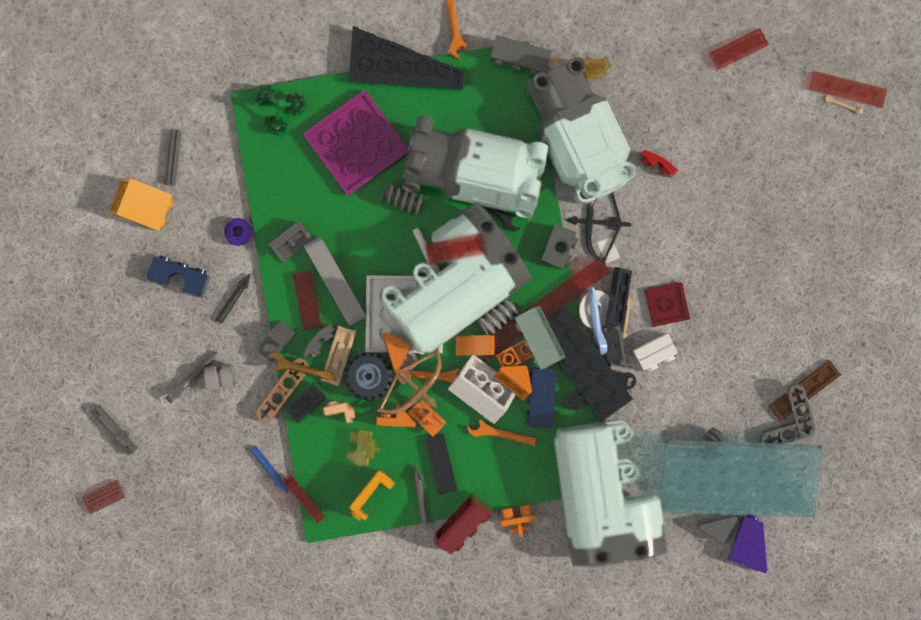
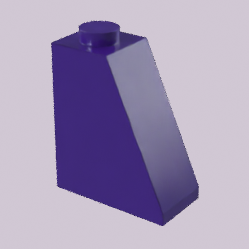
[727,514,767,573]

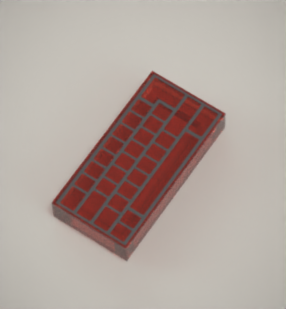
[82,480,126,514]

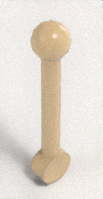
[825,95,863,115]
[621,299,633,339]

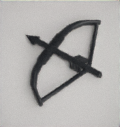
[567,192,632,265]

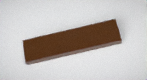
[768,360,841,421]

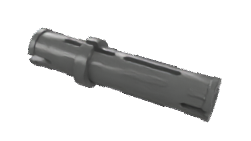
[91,405,138,456]

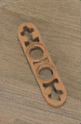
[256,359,309,422]

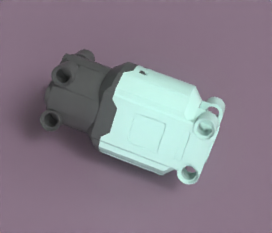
[525,57,636,205]
[402,116,548,218]

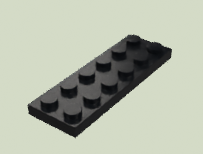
[547,306,633,422]

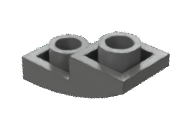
[303,324,335,359]

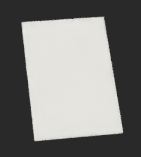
[597,237,620,264]

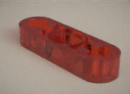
[283,474,326,524]

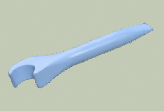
[589,286,607,355]

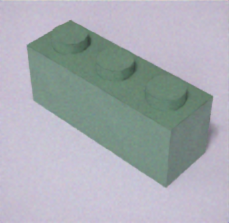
[515,306,566,370]

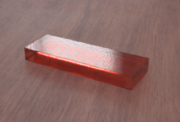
[709,28,769,71]
[292,271,323,331]

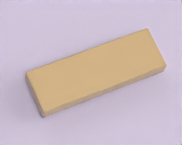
[321,326,357,386]

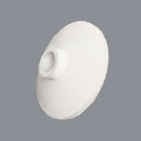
[579,290,609,328]

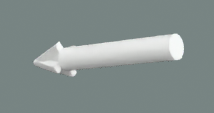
[413,228,440,275]

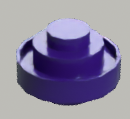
[224,218,253,246]

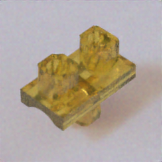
[583,57,611,82]
[347,430,380,466]

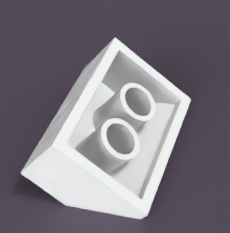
[448,355,515,424]

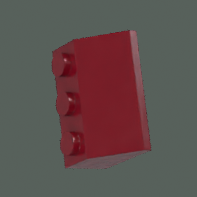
[434,493,491,554]

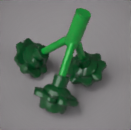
[254,84,305,135]

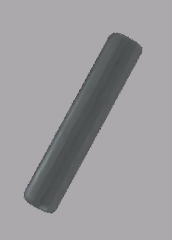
[165,129,181,186]

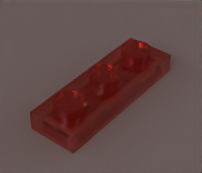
[425,233,487,265]

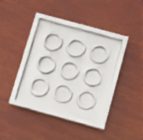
[365,275,443,354]

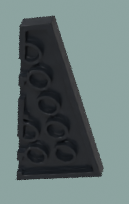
[349,26,464,91]

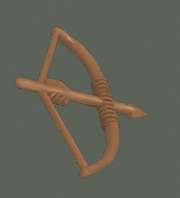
[377,349,441,414]

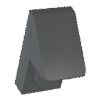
[257,321,296,363]

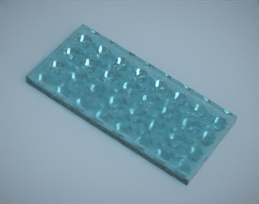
[660,440,823,517]

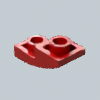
[640,150,678,178]

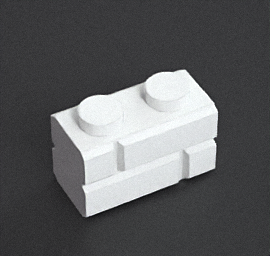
[632,333,678,373]

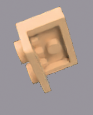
[324,401,355,423]

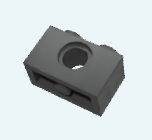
[541,224,578,270]

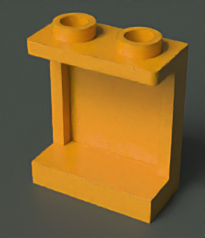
[350,470,396,520]

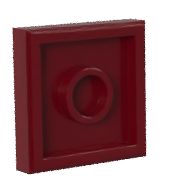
[644,282,690,327]

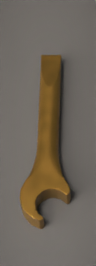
[267,353,335,381]

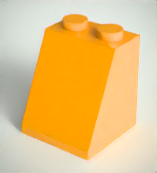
[108,178,173,231]

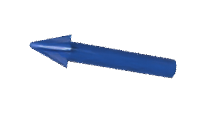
[250,446,289,493]

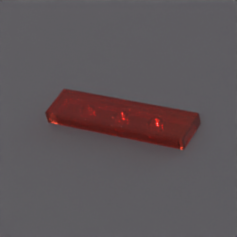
[808,71,887,108]

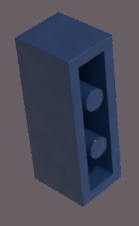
[526,369,556,428]

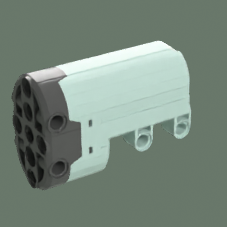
[382,202,532,354]
[554,419,667,567]

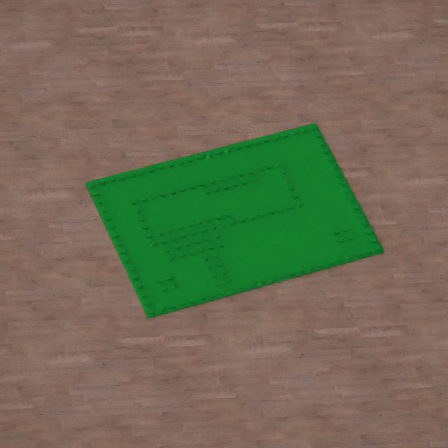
[231,41,598,543]

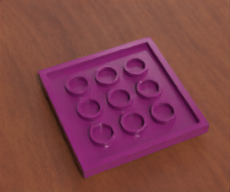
[303,90,408,196]

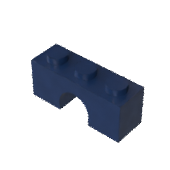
[146,255,210,298]

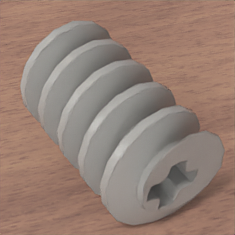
[477,299,520,335]

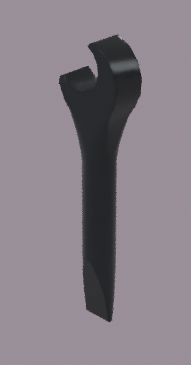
[481,205,520,232]

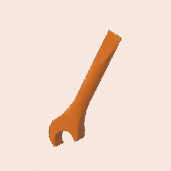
[446,0,467,60]
[398,369,459,383]
[467,420,536,446]

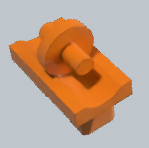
[408,399,446,437]
[501,505,536,538]

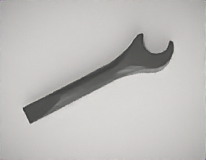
[165,351,218,404]

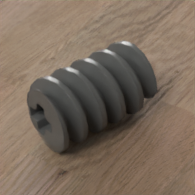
[381,181,423,217]

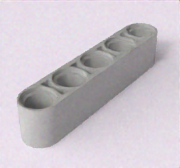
[303,236,366,326]

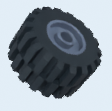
[344,352,393,401]

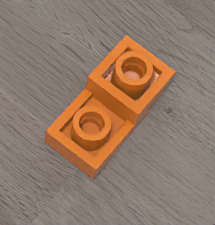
[456,335,494,356]
[496,339,534,367]

